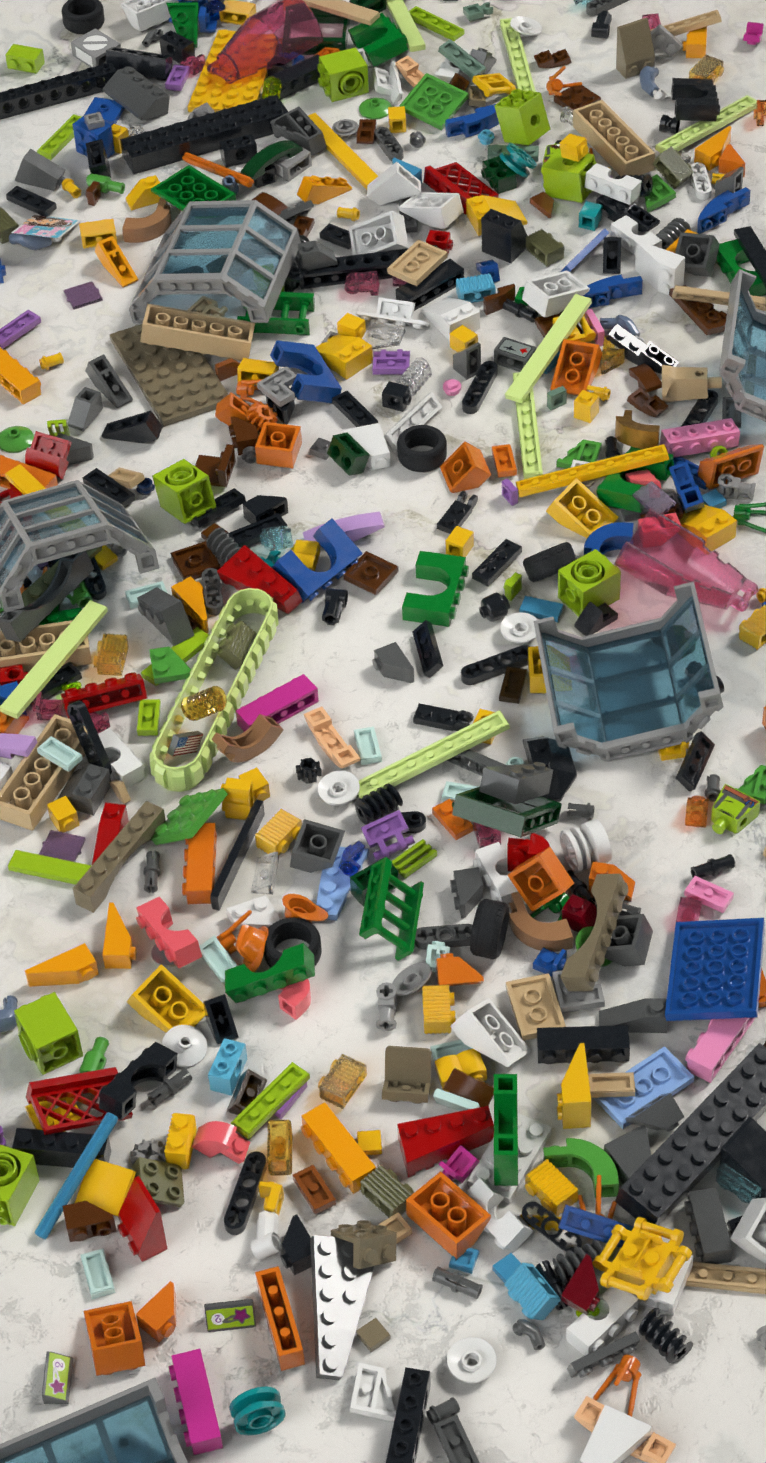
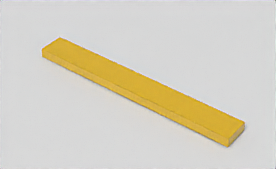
[308,113,378,190]
[515,444,669,497]
[5,464,118,570]

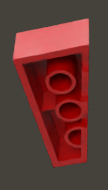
[217,545,302,614]
[397,1106,494,1178]

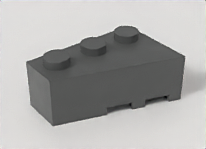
[270,107,327,155]
[137,587,194,646]
[479,762,553,804]

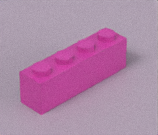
[236,674,319,732]
[168,1349,223,1455]

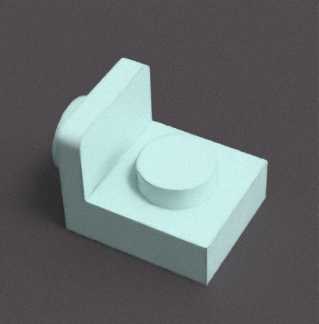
[425,941,450,973]

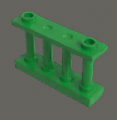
[237,291,315,335]
[359,857,424,961]

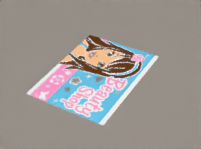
[11,215,81,239]

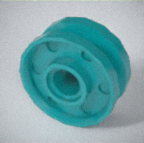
[499,143,537,178]
[229,1386,286,1436]

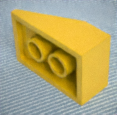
[466,195,527,236]
[316,334,373,380]
[546,478,619,538]
[678,505,737,554]
[126,964,205,1033]
[557,1043,592,1129]

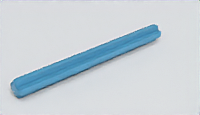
[35,1112,118,1239]

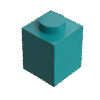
[578,201,602,231]

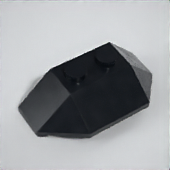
[523,736,577,802]

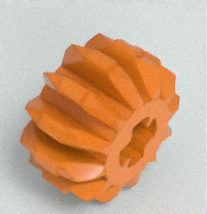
[245,401,278,432]

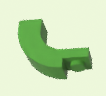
[543,1138,619,1198]

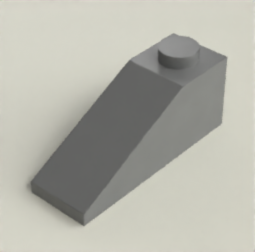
[85,354,133,408]
[599,998,668,1033]

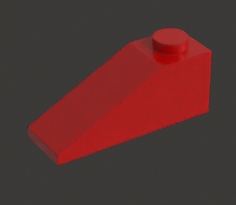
[92,802,129,865]

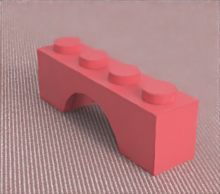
[136,897,202,968]

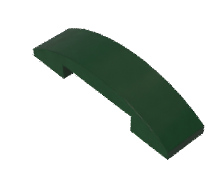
[241,140,303,180]

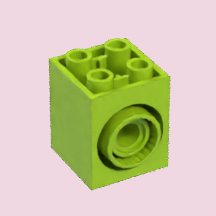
[317,47,369,102]
[494,89,551,145]
[541,148,595,203]
[152,459,216,524]
[558,549,621,617]
[14,992,83,1075]
[0,1145,40,1226]

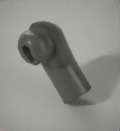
[142,28,163,47]
[512,1319,545,1350]

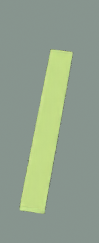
[386,0,426,52]
[500,18,536,92]
[655,95,760,153]
[505,294,592,404]
[513,372,543,479]
[0,600,108,719]
[357,710,510,799]

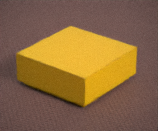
[357,1130,382,1155]

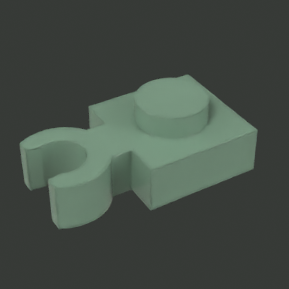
[463,2,493,21]

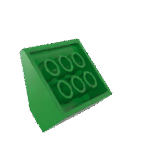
[151,165,236,221]

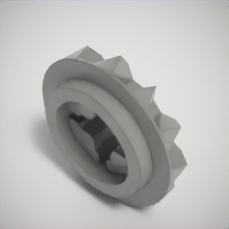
[332,119,359,139]
[130,1138,166,1165]

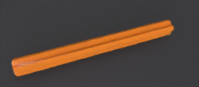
[182,152,254,188]

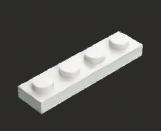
[384,392,442,450]

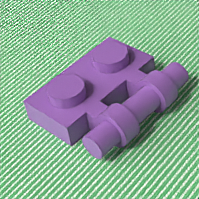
[373,349,410,375]
[361,810,415,861]

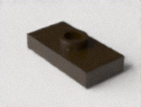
[499,667,527,704]

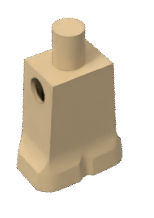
[662,365,722,403]

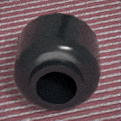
[479,592,510,622]

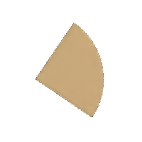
[109,779,131,804]

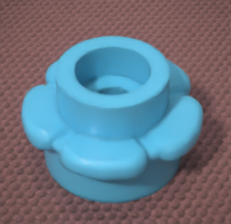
[478,129,495,145]

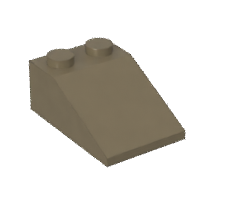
[616,18,655,79]

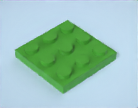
[399,73,469,130]
[151,788,228,845]

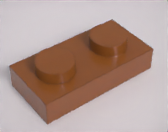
[293,1165,336,1215]

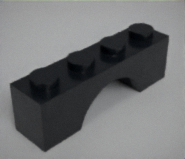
[99,1041,178,1120]

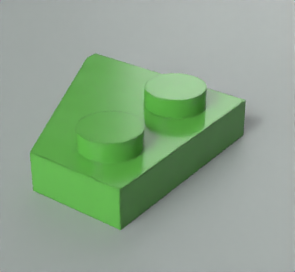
[645,174,676,213]
[556,439,602,469]
[149,646,191,684]
[735,765,766,804]

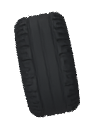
[62,0,105,34]
[397,425,447,472]
[523,542,577,582]
[470,899,509,959]
[264,917,322,968]

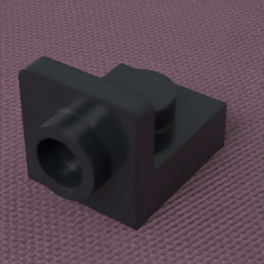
[284,266,307,292]

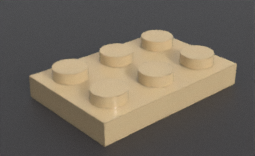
[387,240,448,286]
[506,973,566,1041]

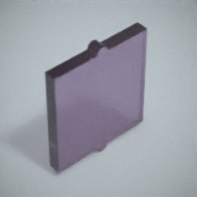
[63,281,103,310]
[632,481,677,518]
[39,830,86,862]

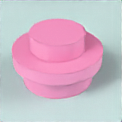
[443,379,461,396]

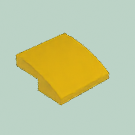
[75,1159,136,1217]

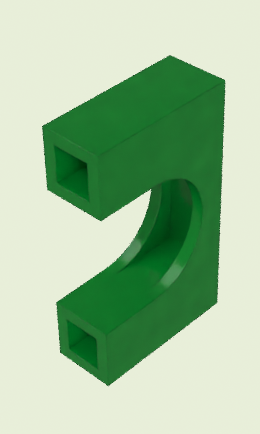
[348,13,408,68]
[715,239,766,297]
[596,447,674,513]
[402,551,469,627]
[494,1074,518,1186]

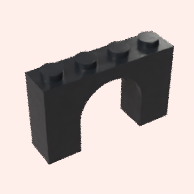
[671,78,720,121]

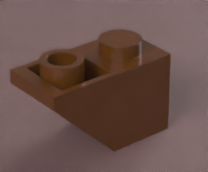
[228,416,259,456]
[62,1201,117,1242]

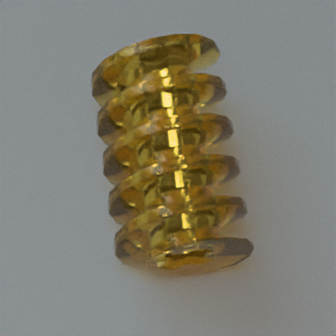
[181,686,227,721]

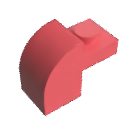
[278,979,311,1020]
[192,1121,250,1164]

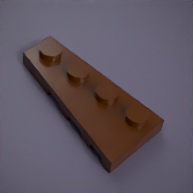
[669,285,738,335]

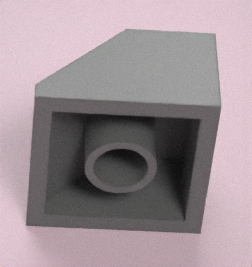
[675,232,720,277]
[58,764,111,816]
[290,819,345,873]
[605,914,653,967]

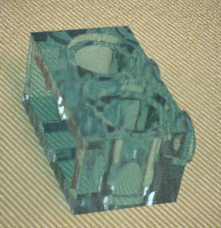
[260,525,293,551]

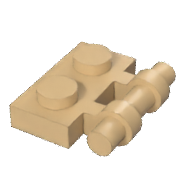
[187,296,228,317]

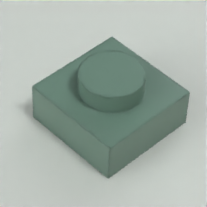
[547,386,567,410]

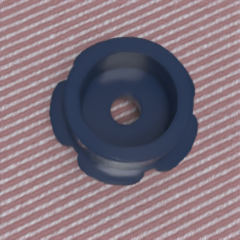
[136,478,155,495]

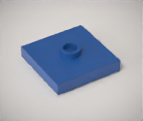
[84,97,125,126]

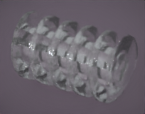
[396,357,432,396]

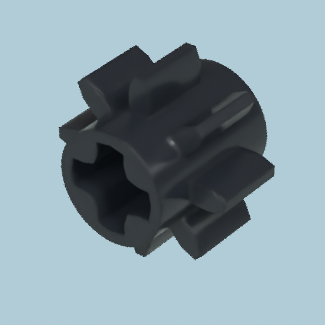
[296,758,322,784]

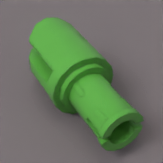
[86,174,125,194]
[79,1037,109,1073]

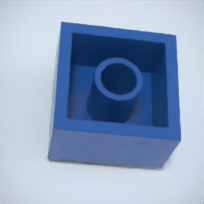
[72,114,115,158]

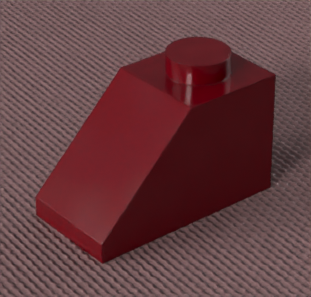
[562,894,597,932]
[561,1254,601,1315]

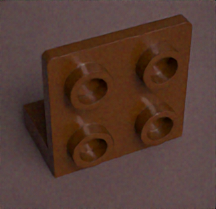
[195,444,236,487]

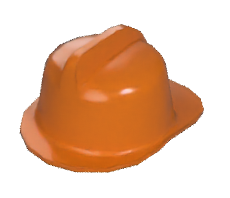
[282,894,329,923]
[236,925,268,972]

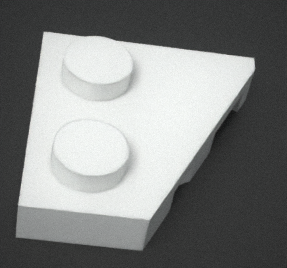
[226,895,281,929]
[349,1363,397,1422]

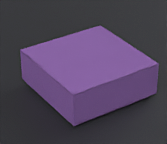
[502,478,518,506]

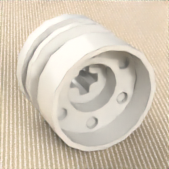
[560,819,612,873]

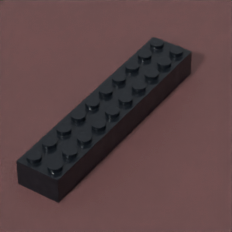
[120,95,288,174]
[615,1043,766,1225]

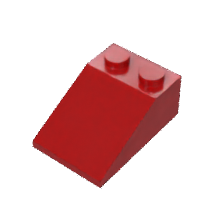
[117,1176,168,1262]

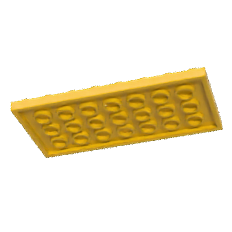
[187,29,281,112]

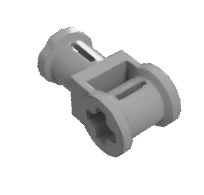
[717,474,756,499]
[376,982,398,1031]

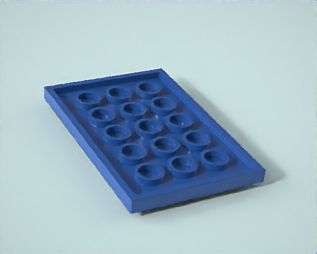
[665,918,765,1021]

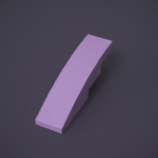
[303,512,385,542]
[0,733,37,759]

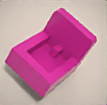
[743,22,764,45]
[439,1145,480,1183]

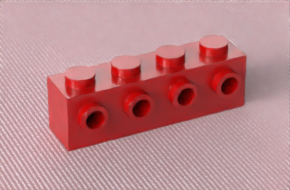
[61,672,147,719]

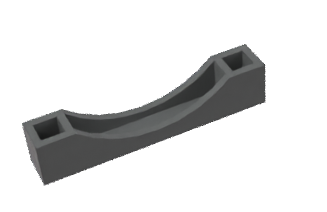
[0,551,94,642]

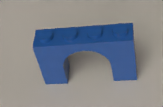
[270,340,342,403]
[272,518,363,603]

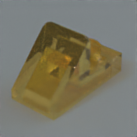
[601,336,625,374]

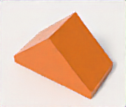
[718,144,746,177]

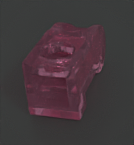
[344,271,380,296]
[473,822,501,848]

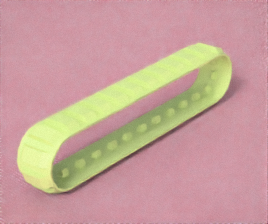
[150,588,279,792]

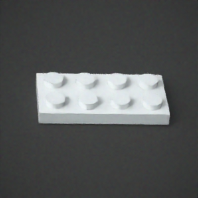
[467,1113,552,1204]

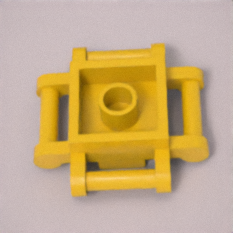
[592,1217,692,1301]

